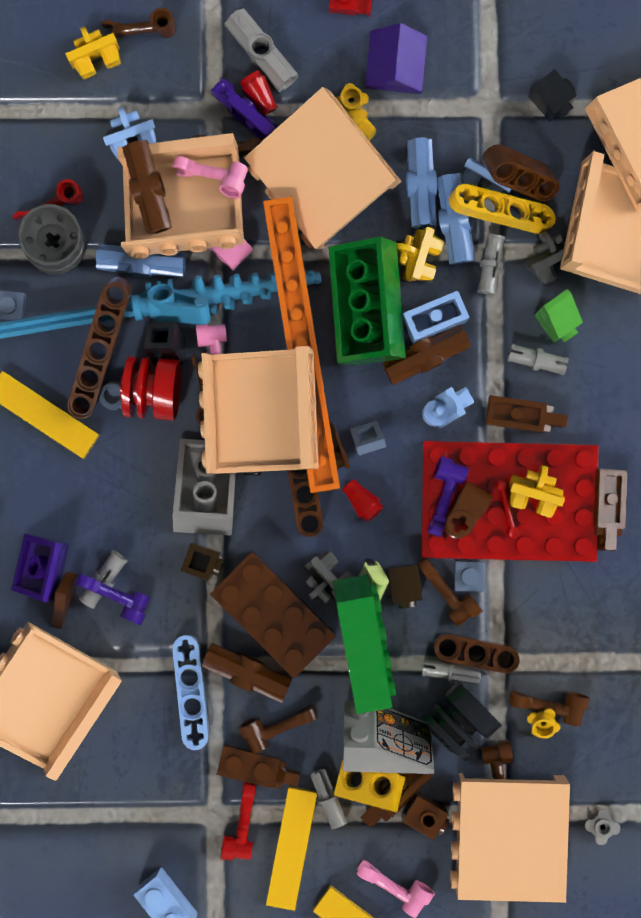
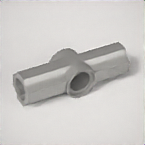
[224,8,298,92]

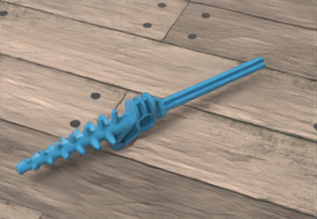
[0,270,322,339]

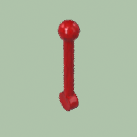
[495,479,520,539]

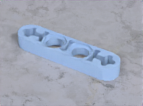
[173,634,209,750]

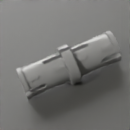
[477,234,505,295]
[507,343,569,376]
[79,550,128,609]

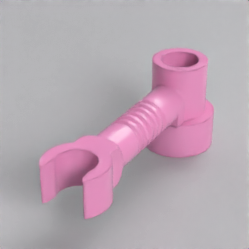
[172,156,248,199]
[196,324,227,355]
[357,860,435,918]

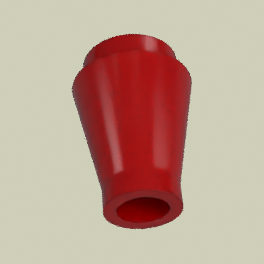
[240,70,278,116]
[342,479,384,523]

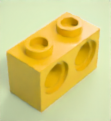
[334,760,406,813]

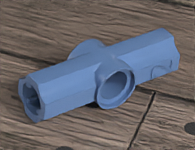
[406,137,437,230]
[437,173,475,265]
[96,244,186,279]

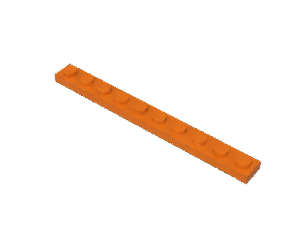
[263,196,340,493]

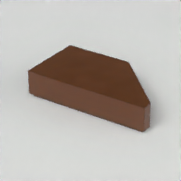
[51,571,77,630]

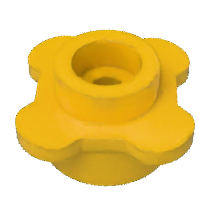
[336,83,369,118]
[527,708,560,739]

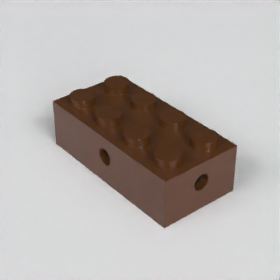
[210,551,336,678]

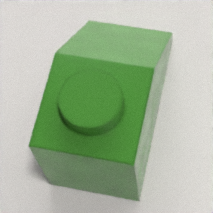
[534,289,583,343]

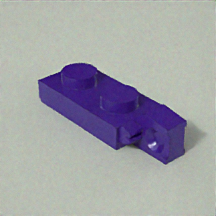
[211,78,277,139]

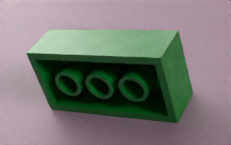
[328,236,406,366]
[332,574,396,714]

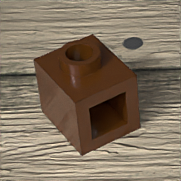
[401,792,450,840]

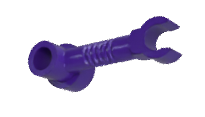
[427,456,469,537]
[76,573,150,625]

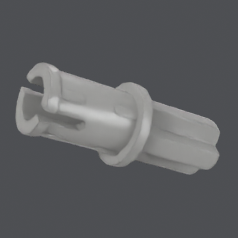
[422,657,482,684]
[311,768,348,829]

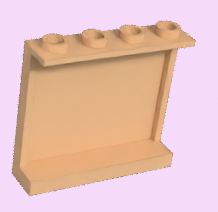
[585,78,641,212]
[244,87,402,249]
[117,133,244,259]
[560,151,641,294]
[198,346,319,474]
[0,621,122,781]
[450,773,570,903]

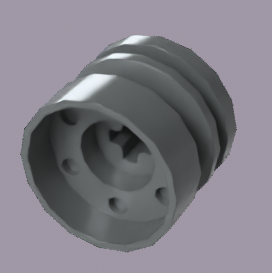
[18,204,86,275]

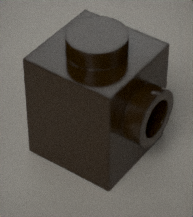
[181,542,224,581]
[385,564,423,609]

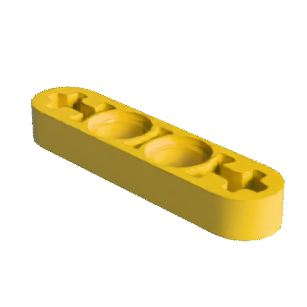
[448,184,556,234]

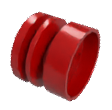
[120,356,181,421]

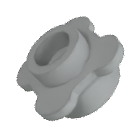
[585,809,621,845]

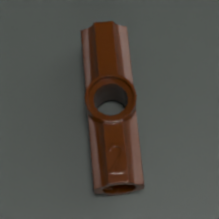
[122,140,172,235]
[382,324,471,386]
[202,643,292,703]

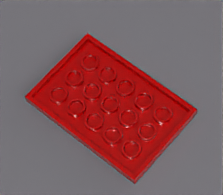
[421,441,599,562]

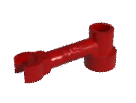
[12,179,84,229]
[220,782,256,861]

